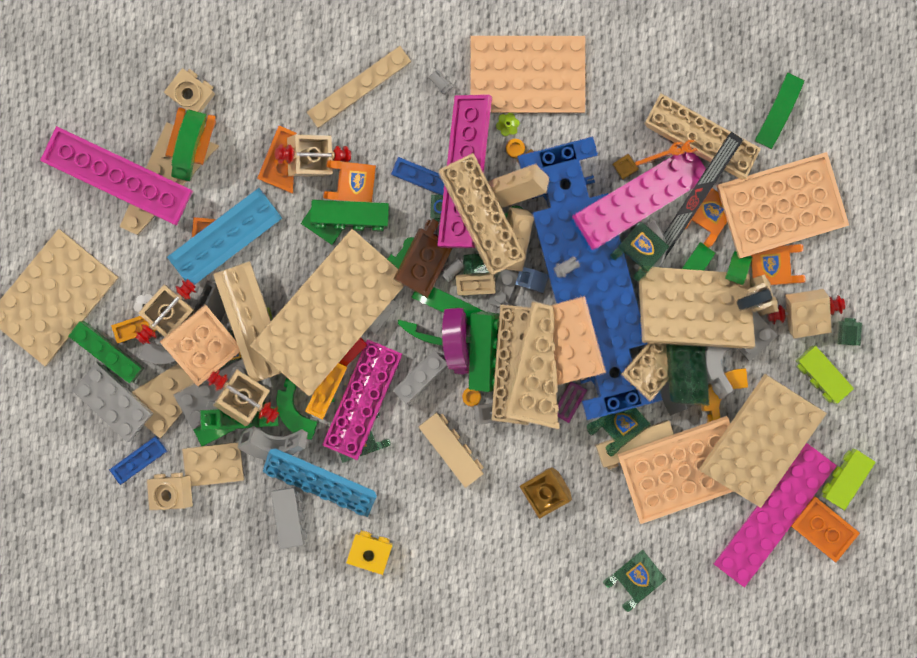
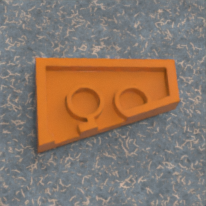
[257,126,297,194]

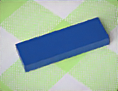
[391,157,444,196]
[109,436,167,485]

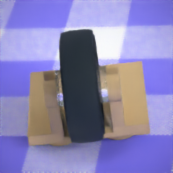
[737,274,779,316]

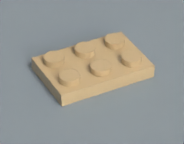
[182,442,244,487]

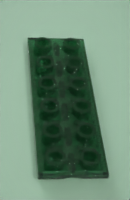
[666,344,709,406]

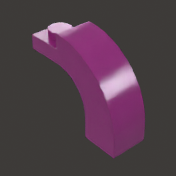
[442,308,469,375]

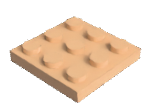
[160,305,240,386]

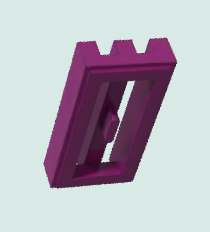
[557,381,587,423]

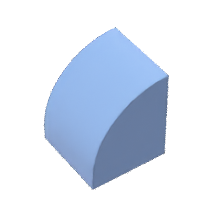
[515,267,549,293]

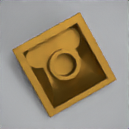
[519,467,572,519]

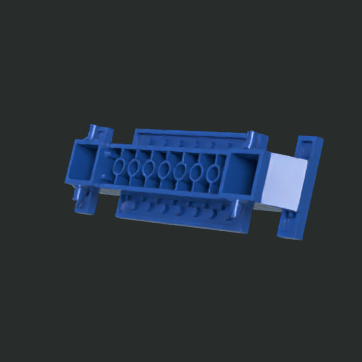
[517,136,662,420]

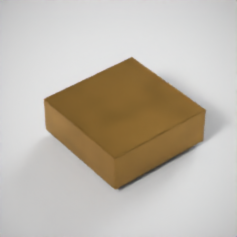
[612,154,639,180]

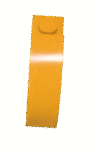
[701,368,748,423]

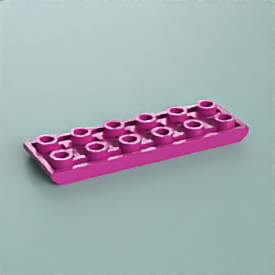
[322,339,402,460]

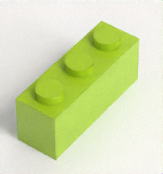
[795,346,854,404]
[821,448,876,511]

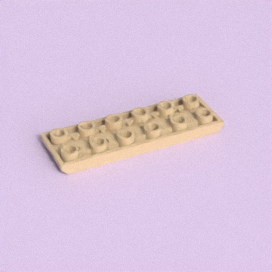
[644,93,761,179]
[439,153,526,275]
[213,261,281,382]
[491,305,531,425]
[621,343,696,401]

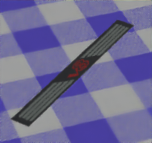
[664,132,744,260]

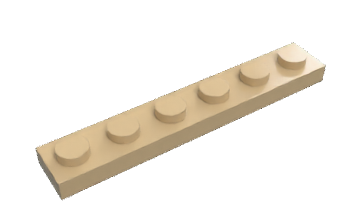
[307,46,411,128]

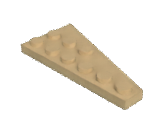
[119,122,219,235]
[503,301,559,429]
[131,364,218,438]

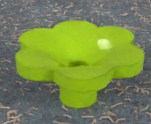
[496,113,520,136]

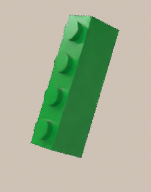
[311,200,389,232]
[468,311,500,392]
[68,321,144,384]

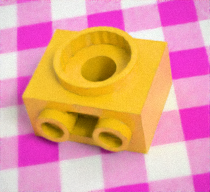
[346,530,393,575]

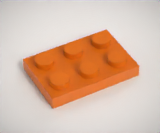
[791,496,860,563]

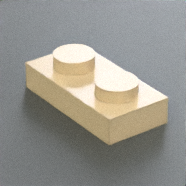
[456,273,496,295]

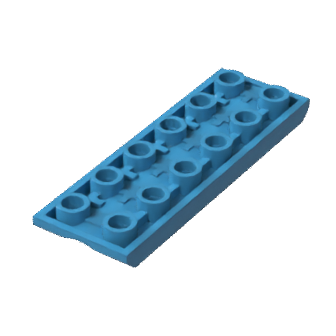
[167,188,282,285]
[263,449,377,517]

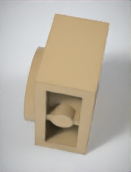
[164,68,215,113]
[147,473,193,510]

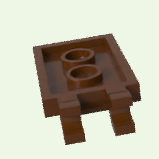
[394,219,453,298]

